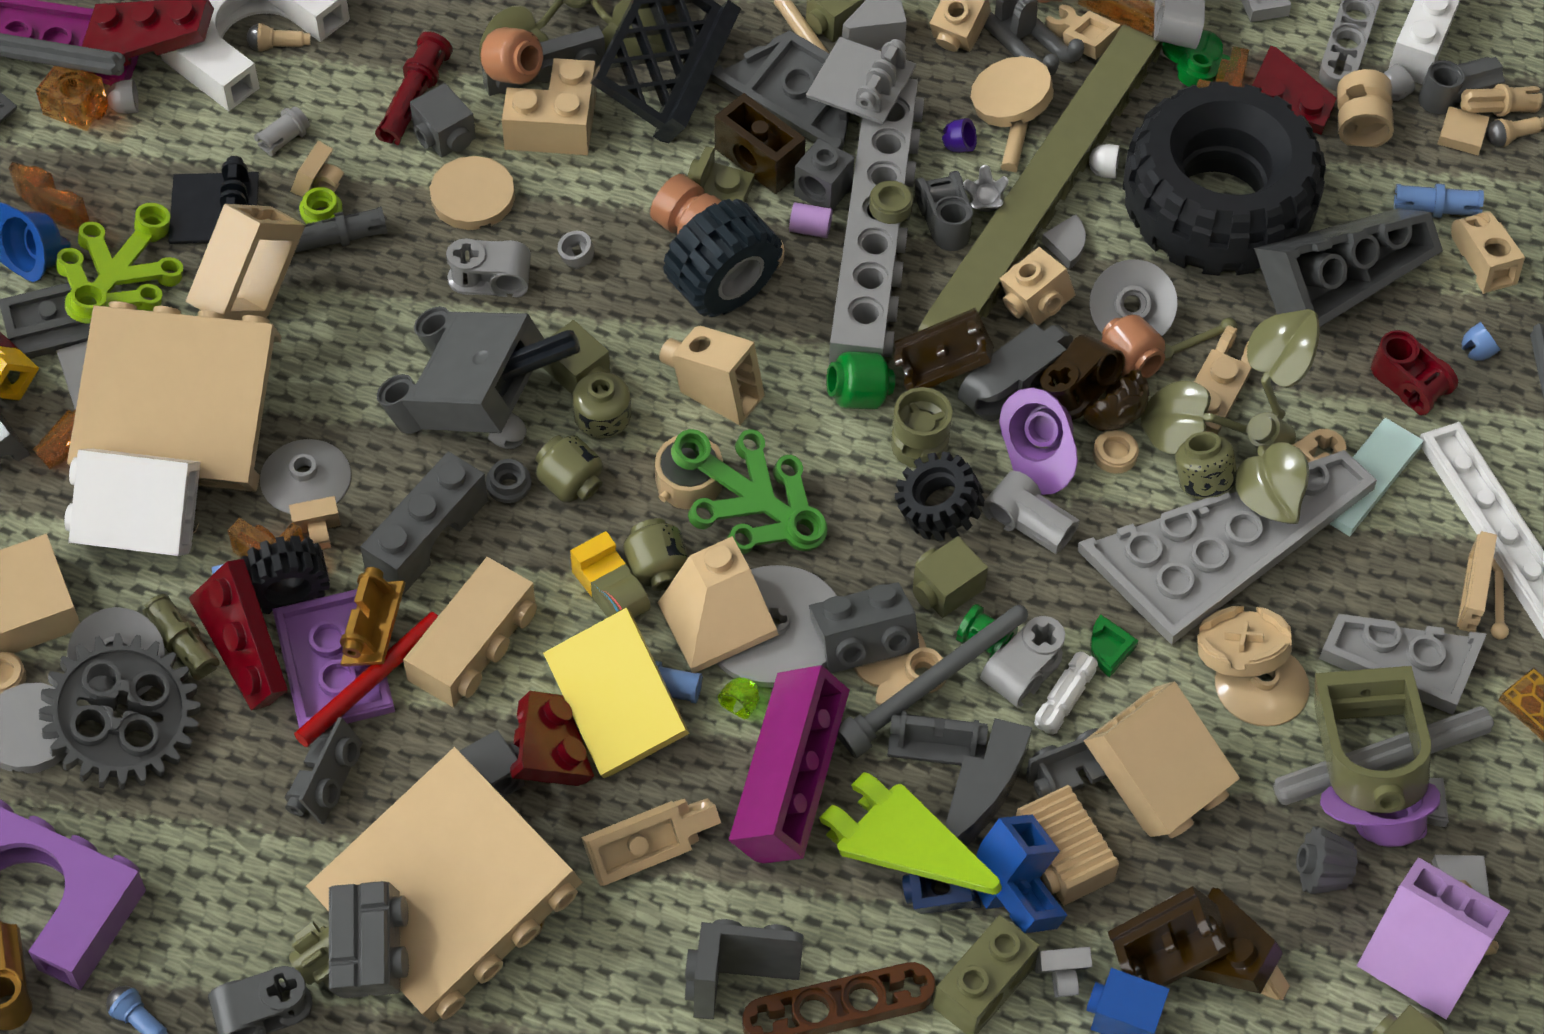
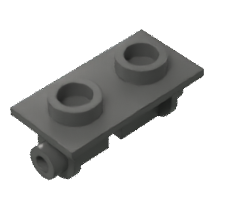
[887,711,988,766]
[285,717,363,824]
[1025,728,1108,798]

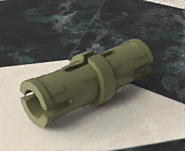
[142,594,220,681]

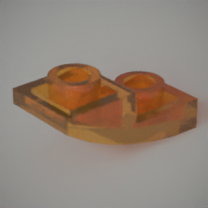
[9,162,90,233]

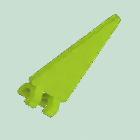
[819,772,1002,895]

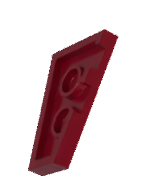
[74,0,214,80]
[189,559,288,710]

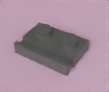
[0,282,90,359]

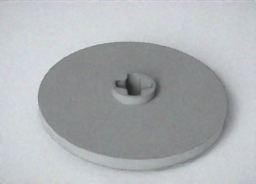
[716,565,837,688]

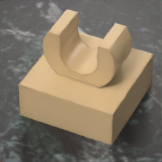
[290,140,344,197]
[289,496,341,550]

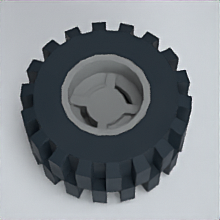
[663,199,783,317]

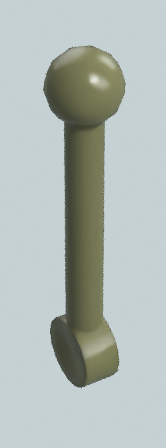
[1164,318,1237,361]

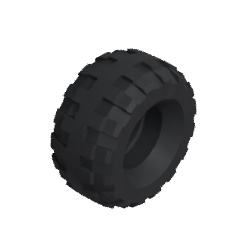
[1123,82,1326,276]

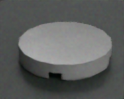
[0,683,79,774]

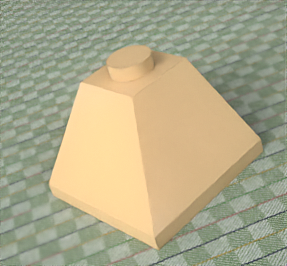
[657,536,779,673]

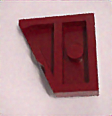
[1252,46,1337,135]
[510,690,594,786]

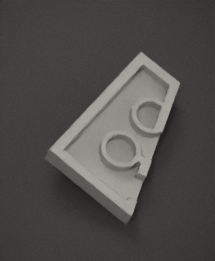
[1319,614,1487,715]

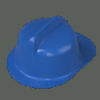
[0,202,71,282]

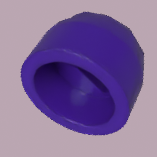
[942,118,977,153]

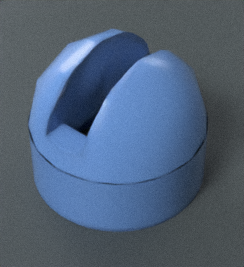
[1462,322,1501,361]

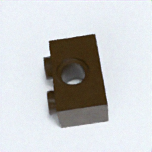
[715,93,806,194]

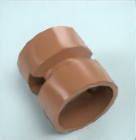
[650,174,722,235]

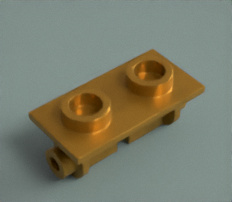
[340,567,406,667]

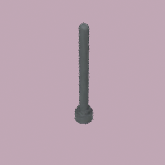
[837,605,1028,759]

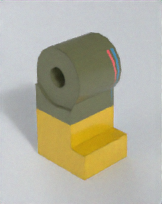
[570,531,651,618]

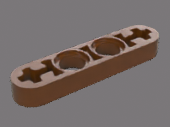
[742,962,935,1034]

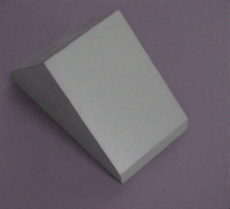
[842,0,907,50]

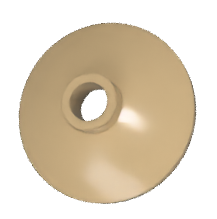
[1215,654,1310,726]

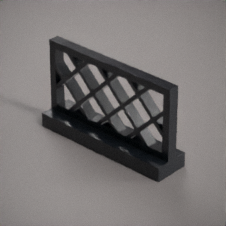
[590,0,741,144]

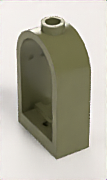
[1314,666,1431,813]

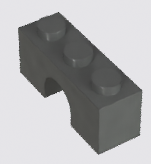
[360,451,488,596]

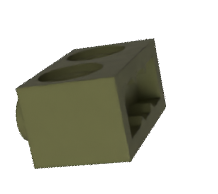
[933,914,1040,1034]

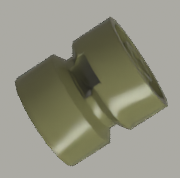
[891,387,953,468]

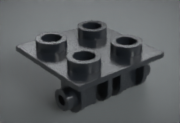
[168,156,259,244]

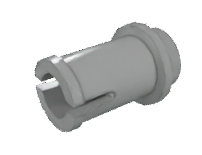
[254,106,310,157]

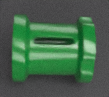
[956,604,1018,658]

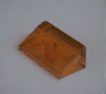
[1078,0,1154,35]

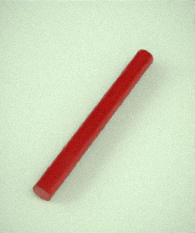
[294,612,438,747]

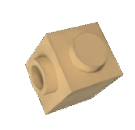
[930,0,991,52]

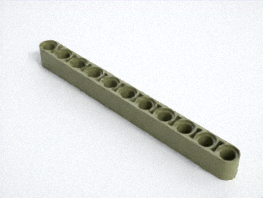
[918,25,1163,331]

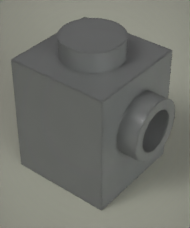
[410,83,476,158]

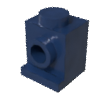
[902,874,981,914]

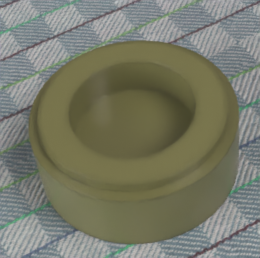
[869,180,913,224]

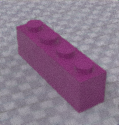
[728,665,850,864]

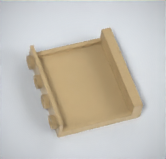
[67,301,281,492]
[306,747,583,1023]

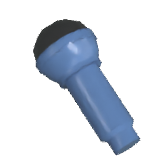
[106,986,168,1034]

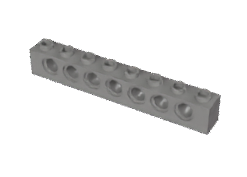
[829,79,924,364]

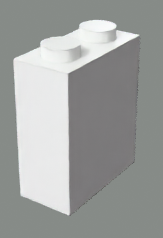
[64,449,200,556]

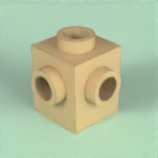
[999,247,1076,326]

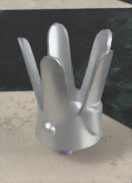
[963,165,1008,212]

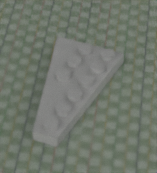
[1078,450,1377,645]

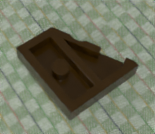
[1185,887,1283,994]

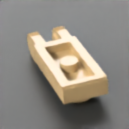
[1194,325,1252,435]

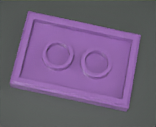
[272,589,395,728]

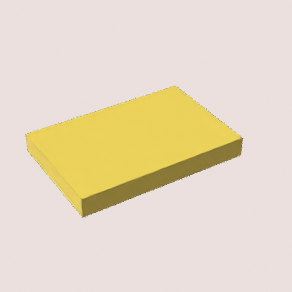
[543,608,690,778]

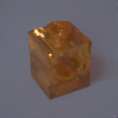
[36,66,108,131]

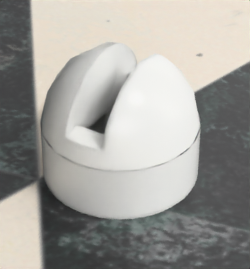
[1089,144,1120,179]

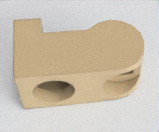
[1451,211,1525,294]

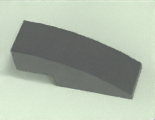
[945,718,1032,846]

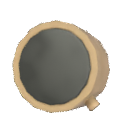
[655,436,723,509]

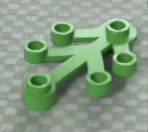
[671,429,827,555]

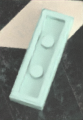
[1330,418,1424,537]

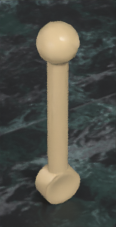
[1490,558,1509,640]

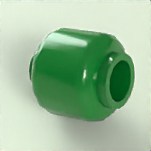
[826,351,895,410]

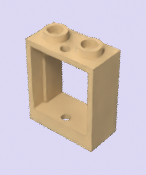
[185,204,306,320]

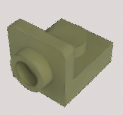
[688,146,755,203]

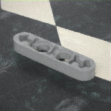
[1319,0,1381,90]

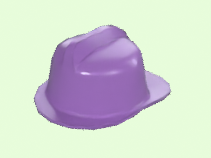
[999,387,1078,495]
[1320,783,1441,847]

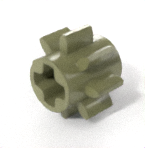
[289,921,329,988]

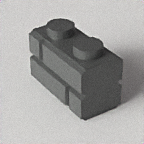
[329,881,409,998]

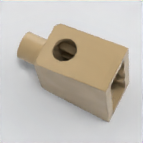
[659,326,765,426]

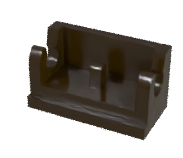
[894,307,994,391]
[1108,886,1232,987]

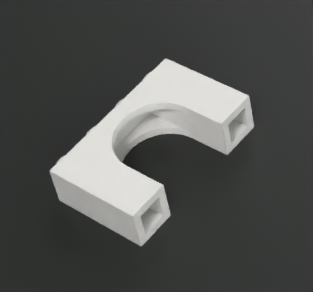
[161,0,350,111]

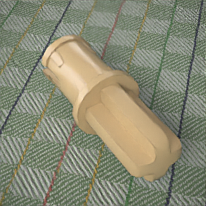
[1460,84,1543,117]

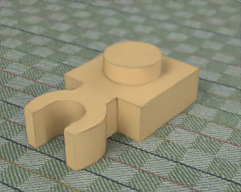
[1045,4,1121,60]

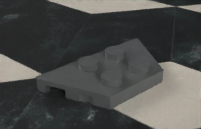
[711,30,850,151]

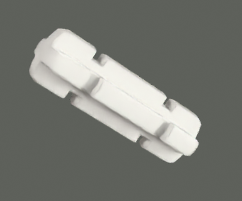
[1034,651,1098,735]

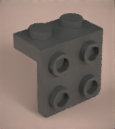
[685,919,804,1020]

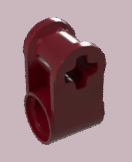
[1371,330,1459,416]

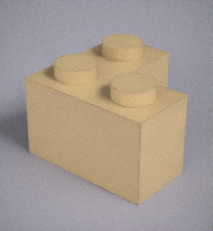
[502,58,597,155]

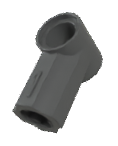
[1418,57,1505,114]

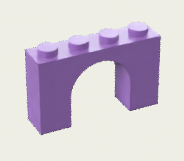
[0,800,146,990]

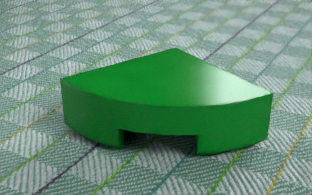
[1090,615,1139,677]

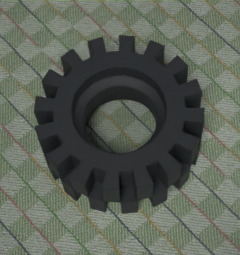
[895,452,985,541]
[241,536,330,614]

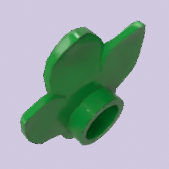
[1162,30,1240,88]

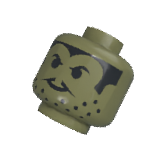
[572,372,632,439]
[1175,431,1237,500]
[535,435,603,503]
[623,518,688,591]

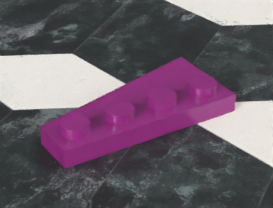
[0,0,139,86]

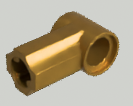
[0,921,32,1031]

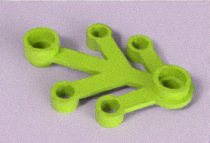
[56,203,183,324]

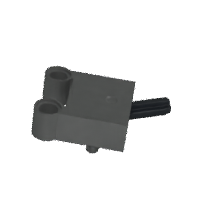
[377,306,580,434]

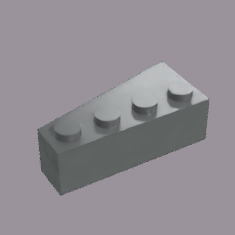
[1254,209,1443,327]

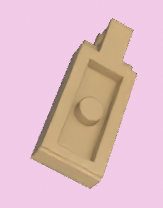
[581,798,721,886]

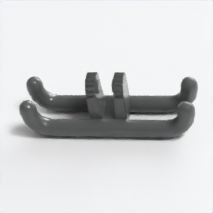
[984,0,1085,76]

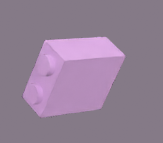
[1357,857,1510,1020]

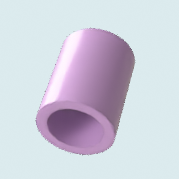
[789,202,833,238]

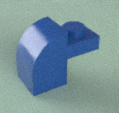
[976,814,1068,934]

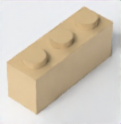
[403,557,537,708]

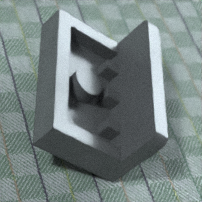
[809,582,919,673]

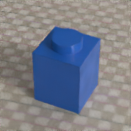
[1086,968,1169,1034]

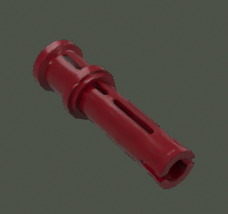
[375,32,453,145]

